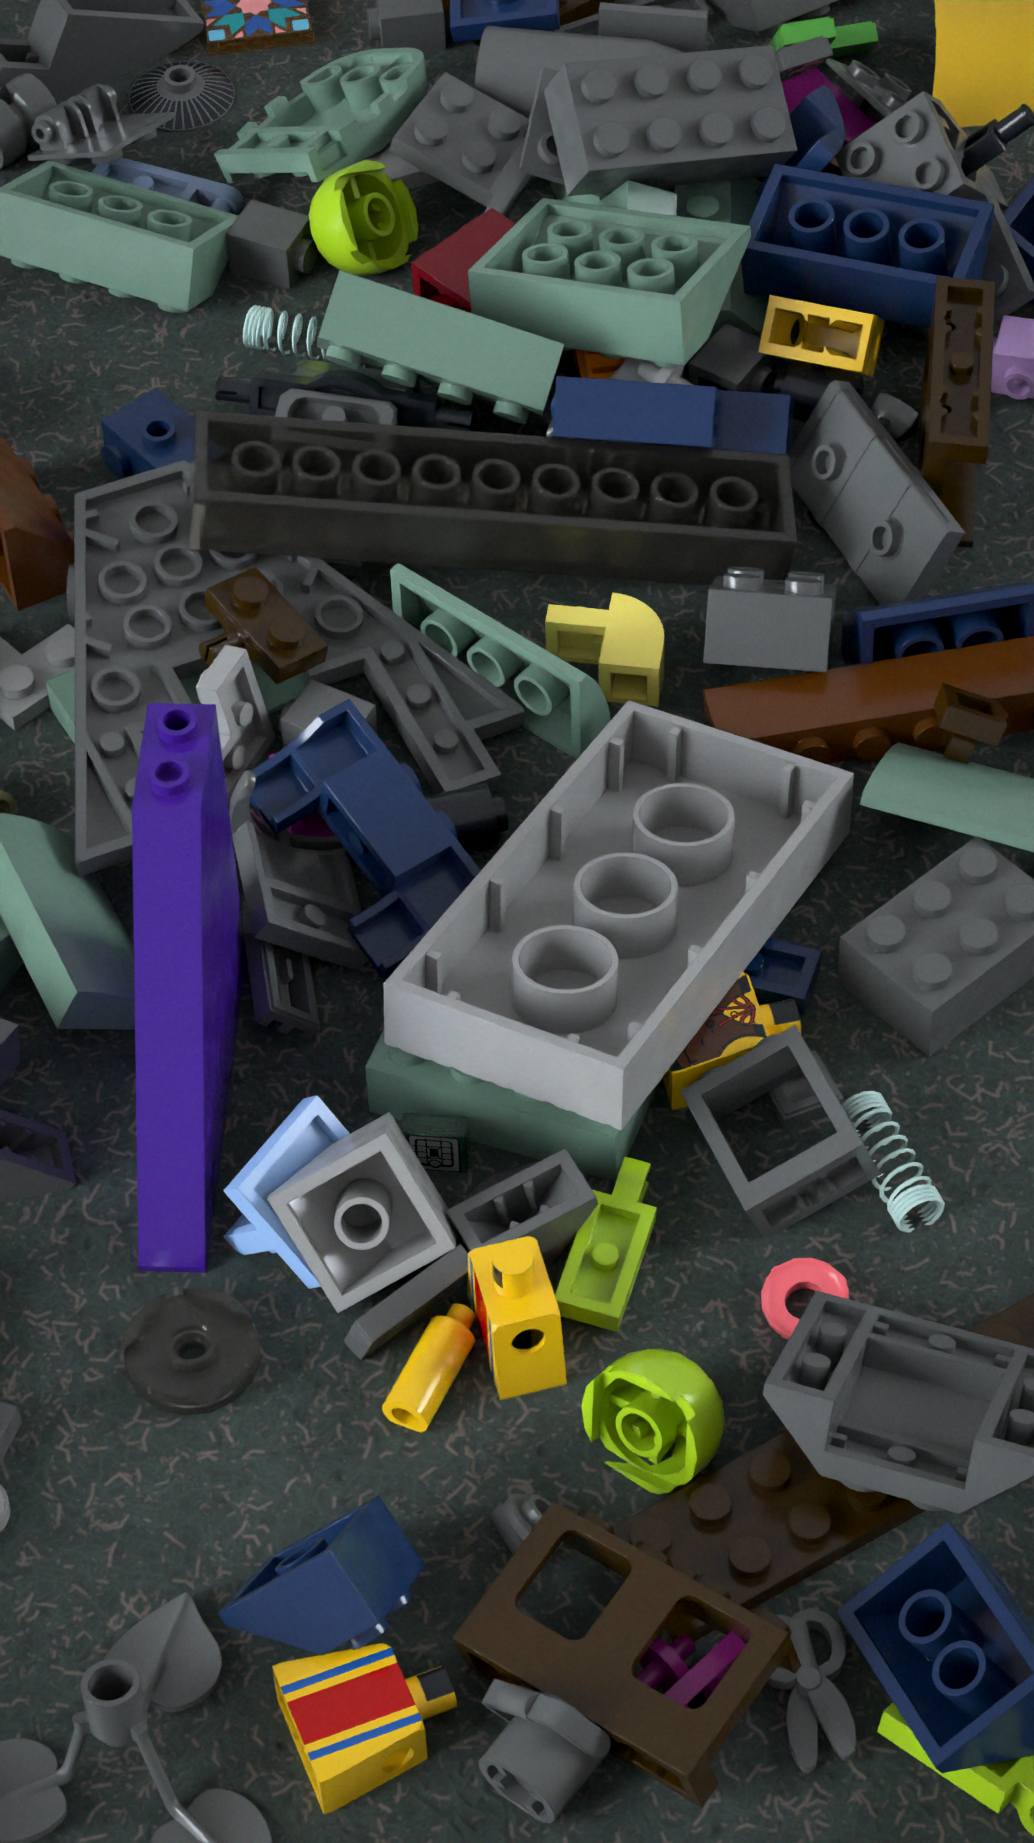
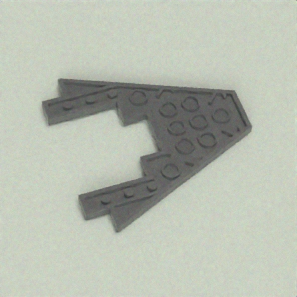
[74,460,525,877]

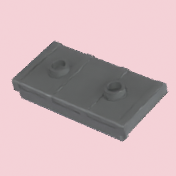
[779,380,965,605]

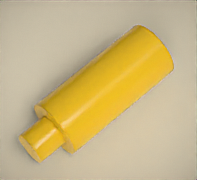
[382,1303,476,1433]

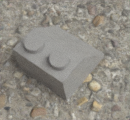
[267,1112,457,1313]

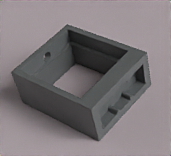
[680,1025,881,1238]

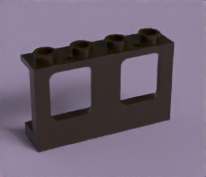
[917,277,995,548]
[452,1501,801,1808]

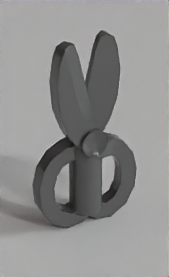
[766,1608,857,1774]

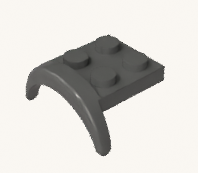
[389,72,536,218]
[229,770,369,969]

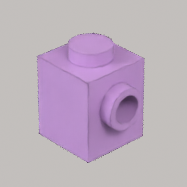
[991,315,1034,400]

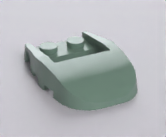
[214,47,429,183]

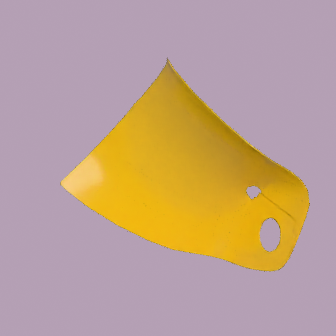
[932,0,1034,128]

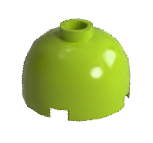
[309,160,419,276]
[581,1349,725,1495]

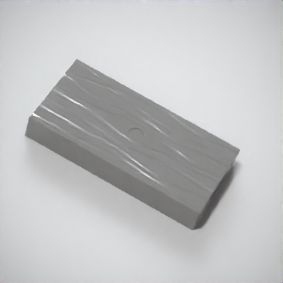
[383,700,854,1131]

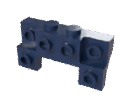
[250,699,481,980]

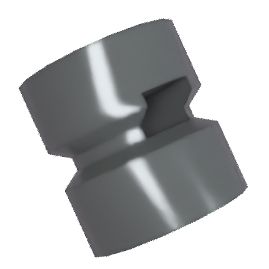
[0,73,57,169]

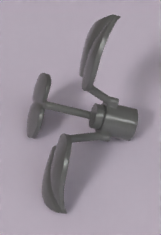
[0,1592,272,1843]

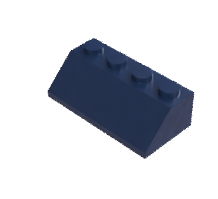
[741,164,994,328]

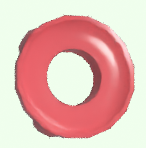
[761,1258,849,1339]

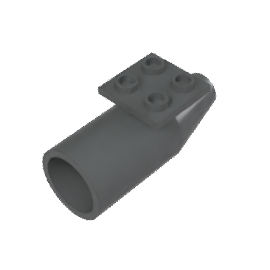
[474,2,708,119]

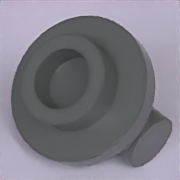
[490,1493,563,1566]

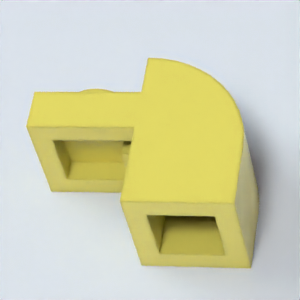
[545,592,665,707]

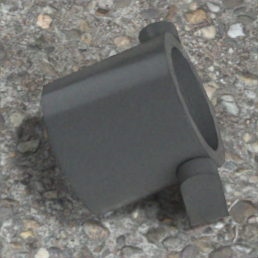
[478,1679,611,1824]

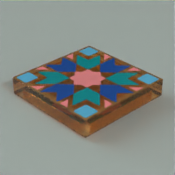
[199,0,313,56]

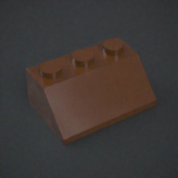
[0,437,74,611]

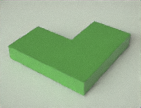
[768,16,879,58]

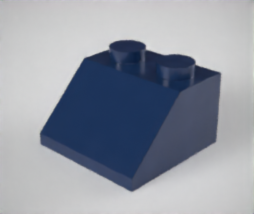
[218,1495,426,1655]

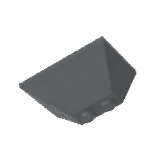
[763,1291,1034,1514]

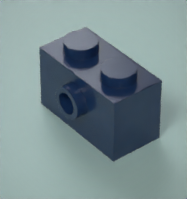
[101,388,231,490]

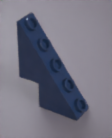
[550,376,795,458]

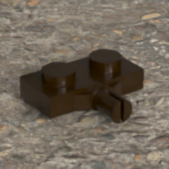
[199,567,329,685]

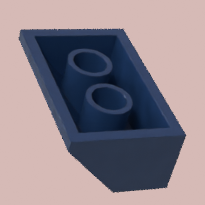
[841,582,1034,666]
[836,1521,1034,1773]

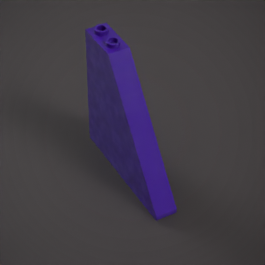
[132,703,247,1273]

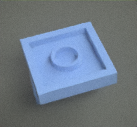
[223,1095,350,1289]

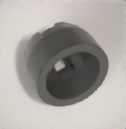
[870,392,919,441]

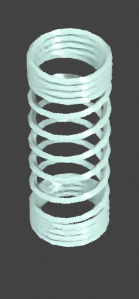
[243,305,365,368]
[842,1091,945,1232]

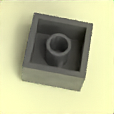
[703,567,837,672]

